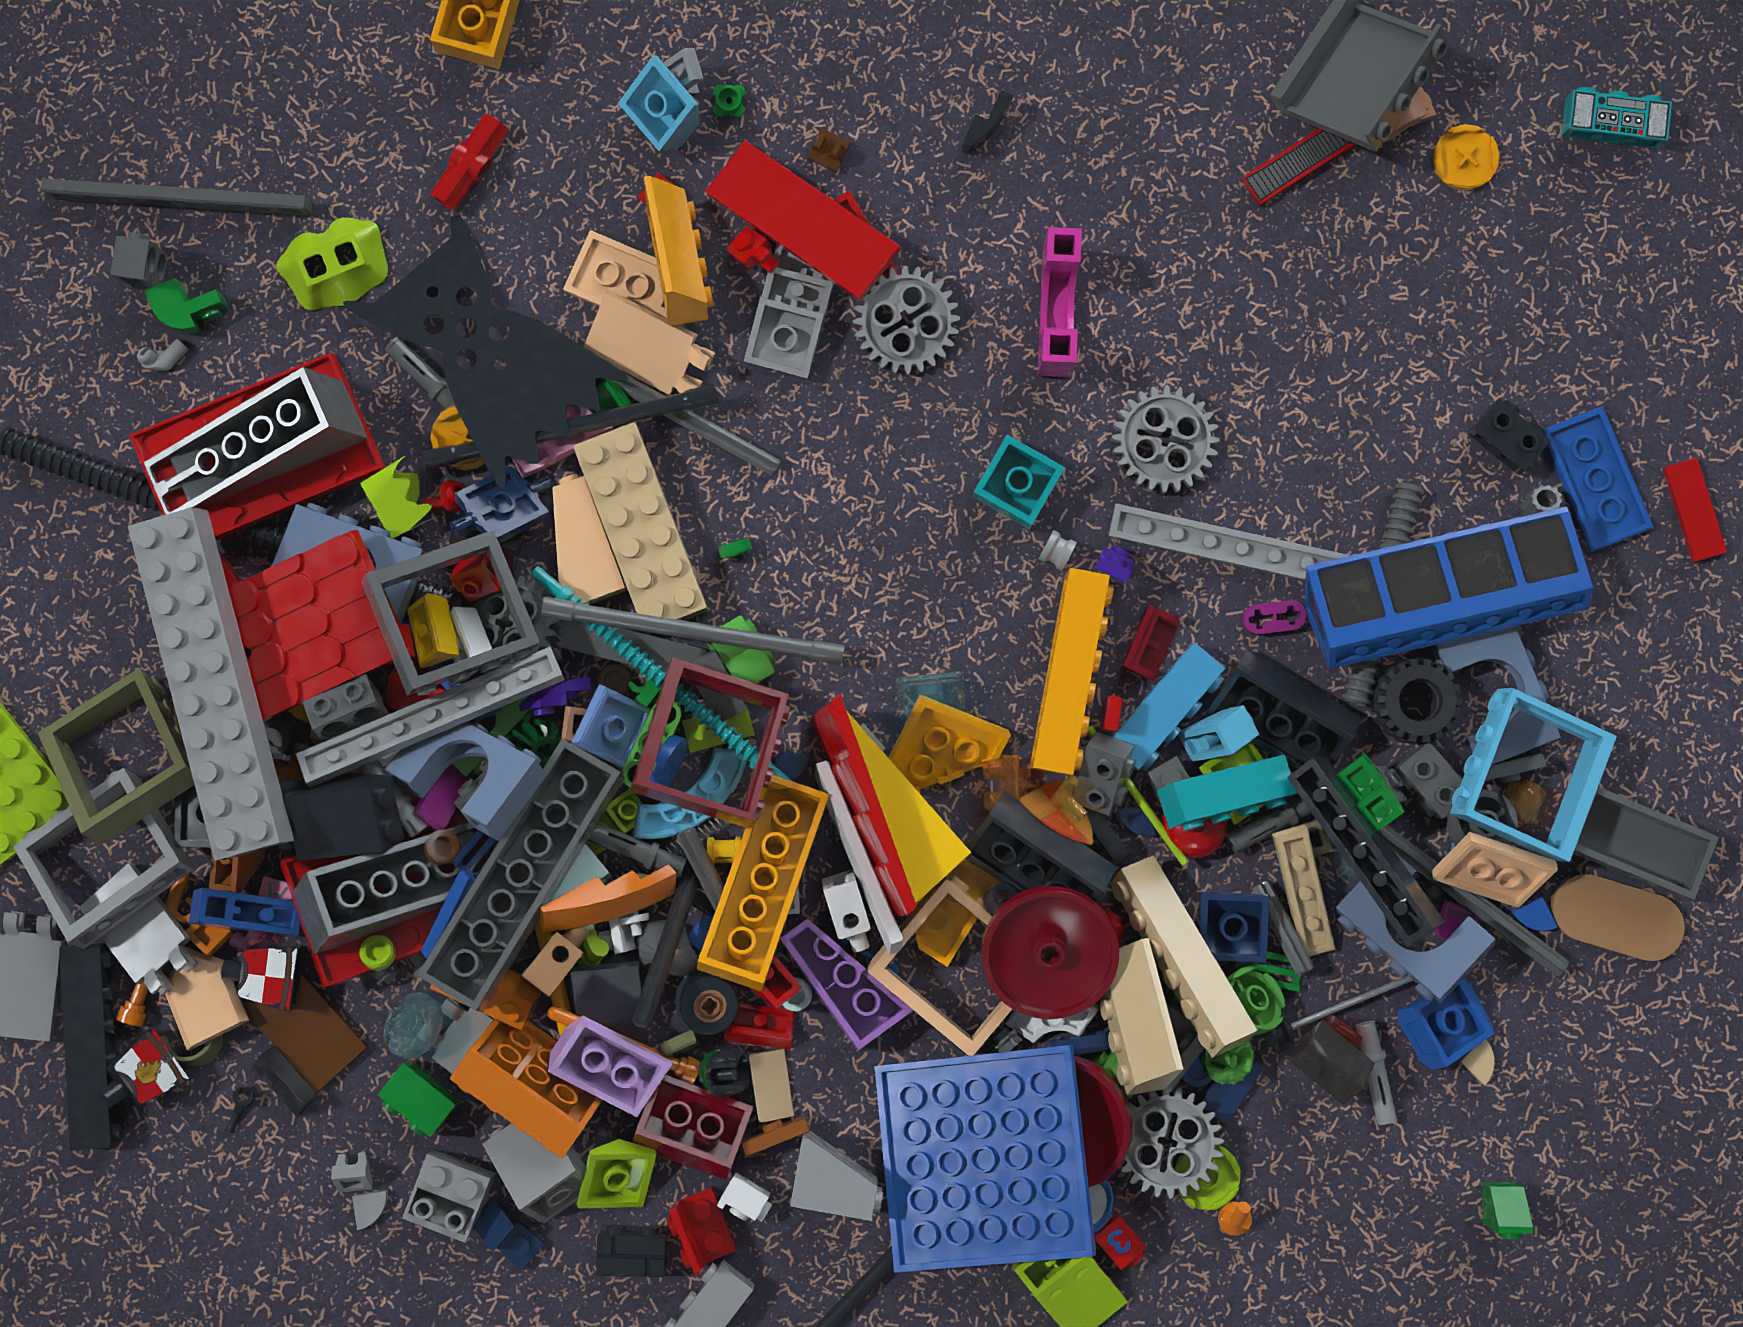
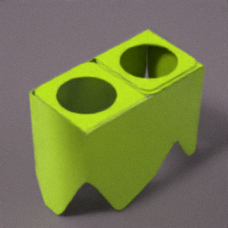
[360,456,439,539]

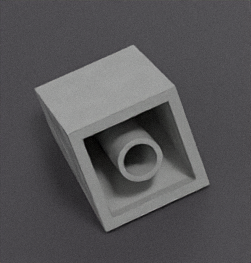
[482,1123,586,1224]
[790,1131,883,1221]

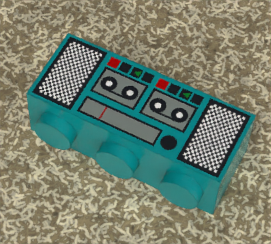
[1561,87,1672,149]

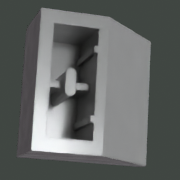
[402,1149,496,1243]

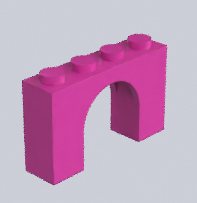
[1037,227,1082,377]

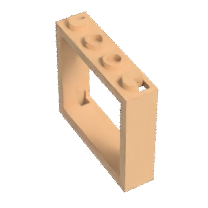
[866,875,1012,1056]

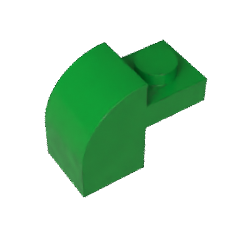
[145,278,228,335]

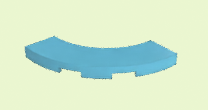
[633,747,746,839]

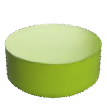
[359,935,396,971]

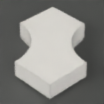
[1005,1004,1099,1043]

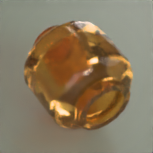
[1503,778,1549,830]

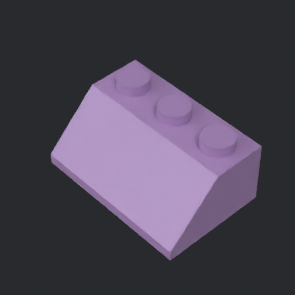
[548,1015,672,1117]

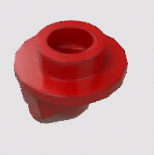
[422,480,465,513]

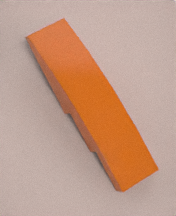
[540,864,677,932]

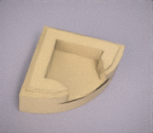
[1459,1040,1494,1086]

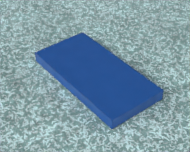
[1544,406,1654,553]

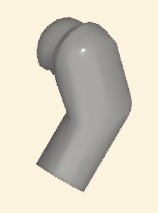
[137,339,189,371]

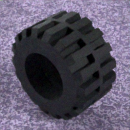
[1370,659,1462,744]

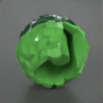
[1199,1040,1254,1085]

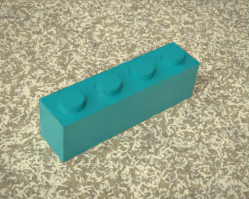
[1157,755,1297,832]

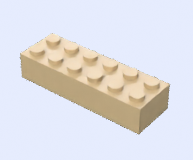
[573,422,709,635]

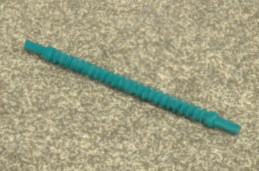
[530,566,792,792]

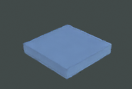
[571,684,652,769]

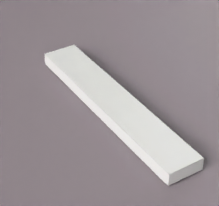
[815,760,903,955]

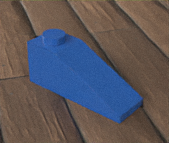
[188,888,300,936]

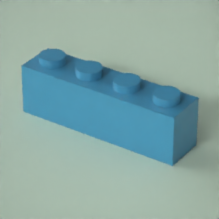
[1112,642,1225,771]

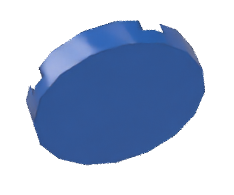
[650,735,688,788]

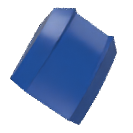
[1398,978,1495,1070]

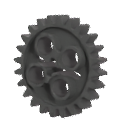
[465,576,564,675]

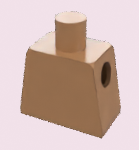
[521,927,590,996]

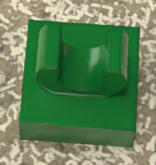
[628,669,661,708]

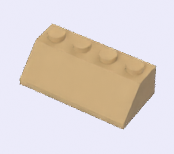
[1100,938,1183,1095]

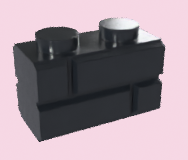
[596,1224,668,1278]

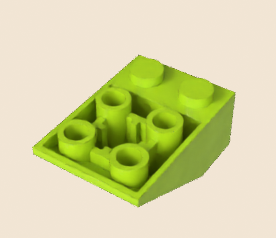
[1012,1256,1128,1327]

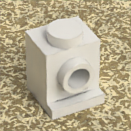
[717,1172,772,1222]

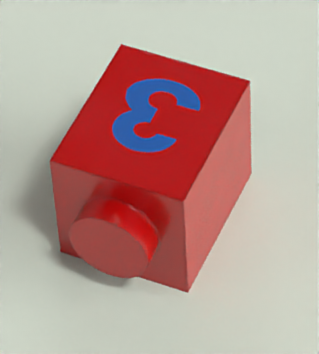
[1094,1212,1147,1270]

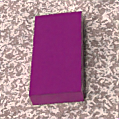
[413,764,470,831]

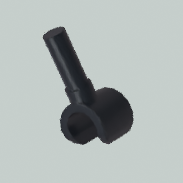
[226,1087,255,1133]

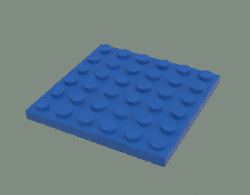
[874,1045,1096,1273]

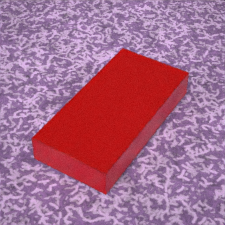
[1099,696,1123,733]

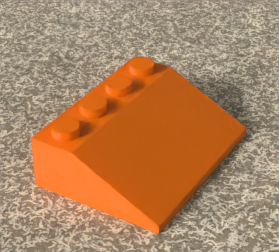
[450,1018,602,1158]

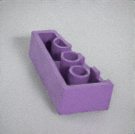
[779,919,913,1050]

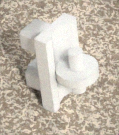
[598,911,649,954]

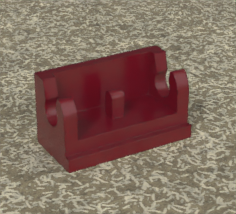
[1120,604,1180,682]

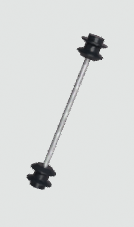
[1262,975,1413,1051]

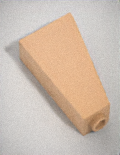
[553,474,628,605]

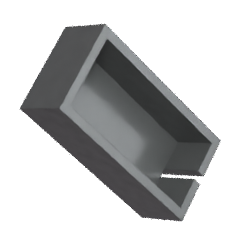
[1573,787,1719,900]

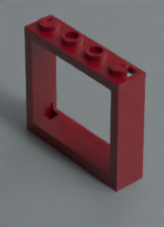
[630,657,790,828]

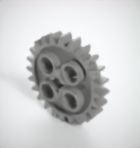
[852,266,960,374]
[1111,385,1220,494]
[1121,1088,1225,1199]

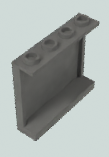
[1270,0,1449,152]

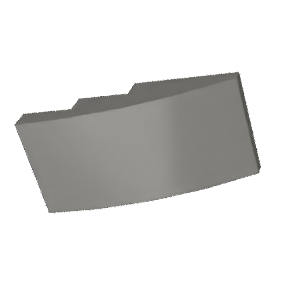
[744,244,835,378]

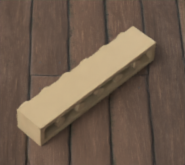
[1110,855,1257,1058]

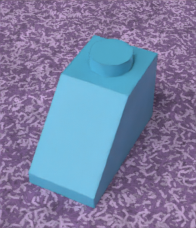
[1178,705,1259,762]

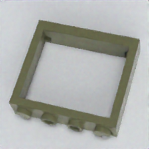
[38,668,195,846]

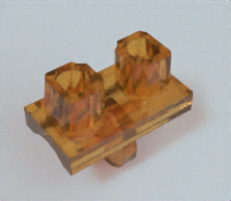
[983,755,1037,810]

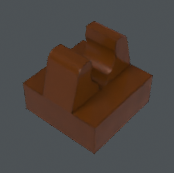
[807,128,851,173]

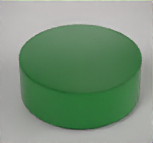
[717,538,752,559]

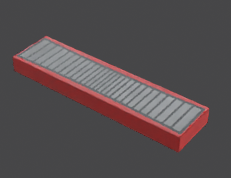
[1241,129,1356,207]

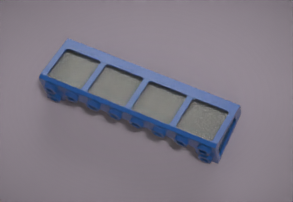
[1304,507,1593,669]

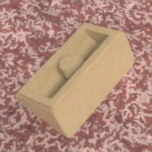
[749,1049,794,1123]

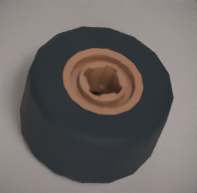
[675,970,739,1035]

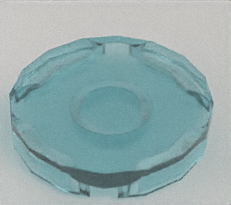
[383,992,443,1060]

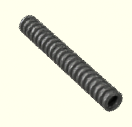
[1341,483,1425,707]

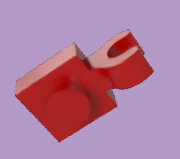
[725,226,780,273]

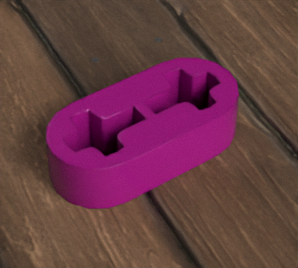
[1242,600,1307,635]

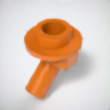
[1218,1201,1252,1236]

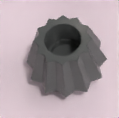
[1520,485,1566,517]

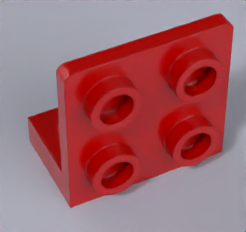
[667,1186,737,1275]

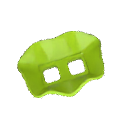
[276,217,388,310]

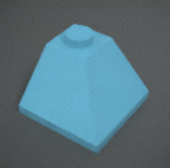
[618,55,699,152]

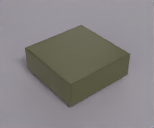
[661,1030,701,1057]

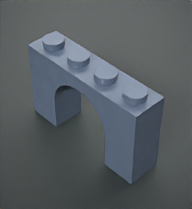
[272,503,425,625]
[1430,625,1561,765]
[385,722,547,841]
[1336,854,1496,1004]

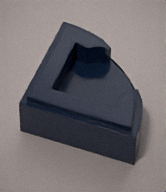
[775,752,810,781]
[1116,803,1157,836]

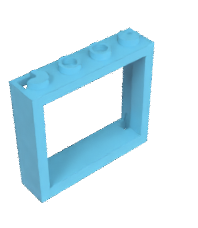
[1450,688,1617,862]

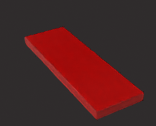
[705,140,901,301]

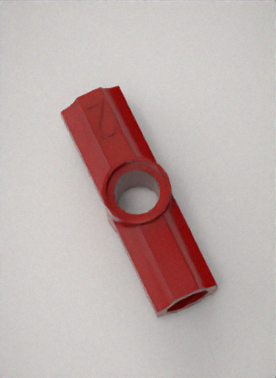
[430,113,510,212]

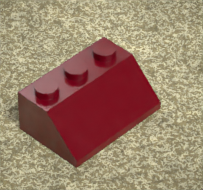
[633,1075,753,1180]

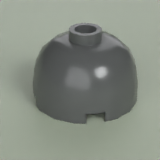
[1447,790,1518,846]

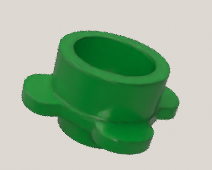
[713,85,745,117]

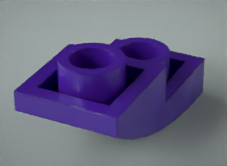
[1095,545,1135,583]
[519,677,591,716]

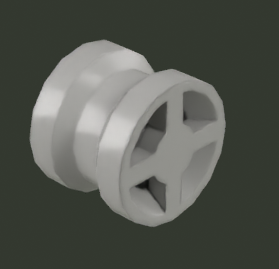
[1039,530,1077,571]

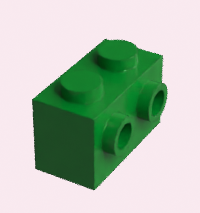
[378,1060,461,1137]

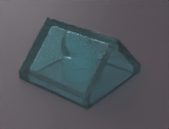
[895,671,966,731]

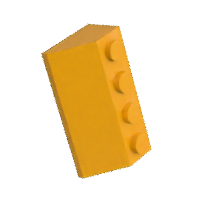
[644,176,713,326]

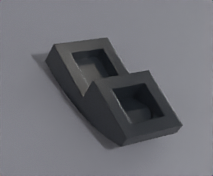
[962,90,1013,155]

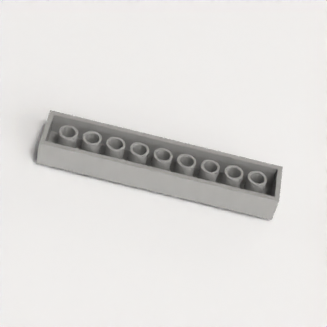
[128,507,294,861]

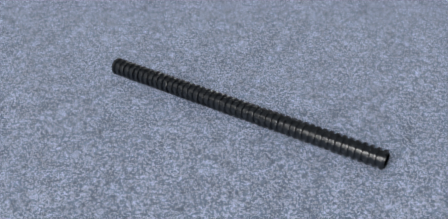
[0,427,468,612]

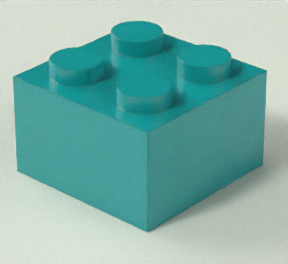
[972,435,1065,530]

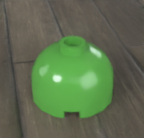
[1227,966,1285,1037]

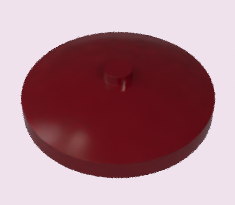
[982,886,1119,1019]
[1074,1056,1134,1187]

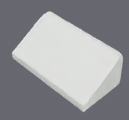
[450,607,492,676]

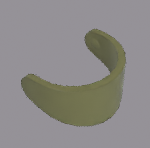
[161,1034,223,1067]

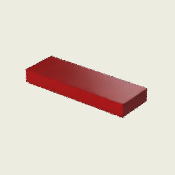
[1662,458,1727,563]

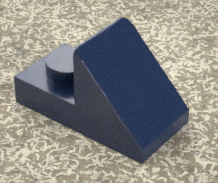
[474,1199,545,1270]

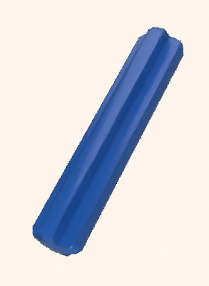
[421,870,477,959]

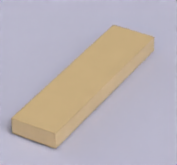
[1272,824,1335,957]

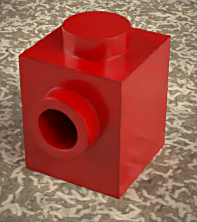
[449,553,501,603]

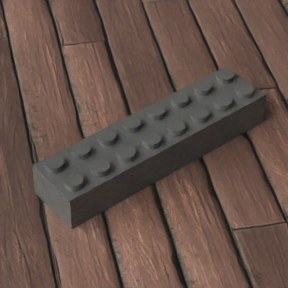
[417,738,625,1013]

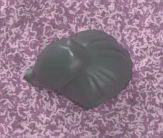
[636,920,699,977]

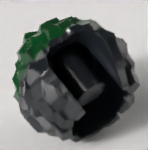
[698,1044,751,1099]

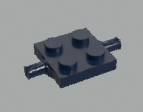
[450,466,553,544]

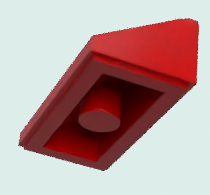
[724,1003,796,1050]

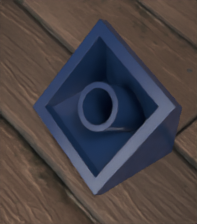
[1196,892,1270,963]

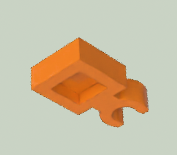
[172,897,234,957]

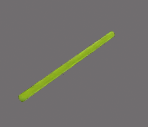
[1087,726,1189,866]

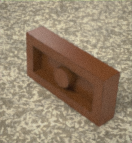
[741,1115,810,1156]

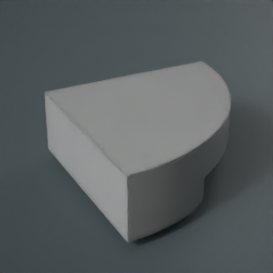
[352,1190,388,1230]

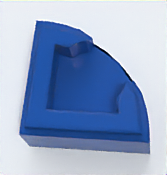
[1510,897,1558,931]

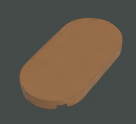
[1550,874,1685,961]

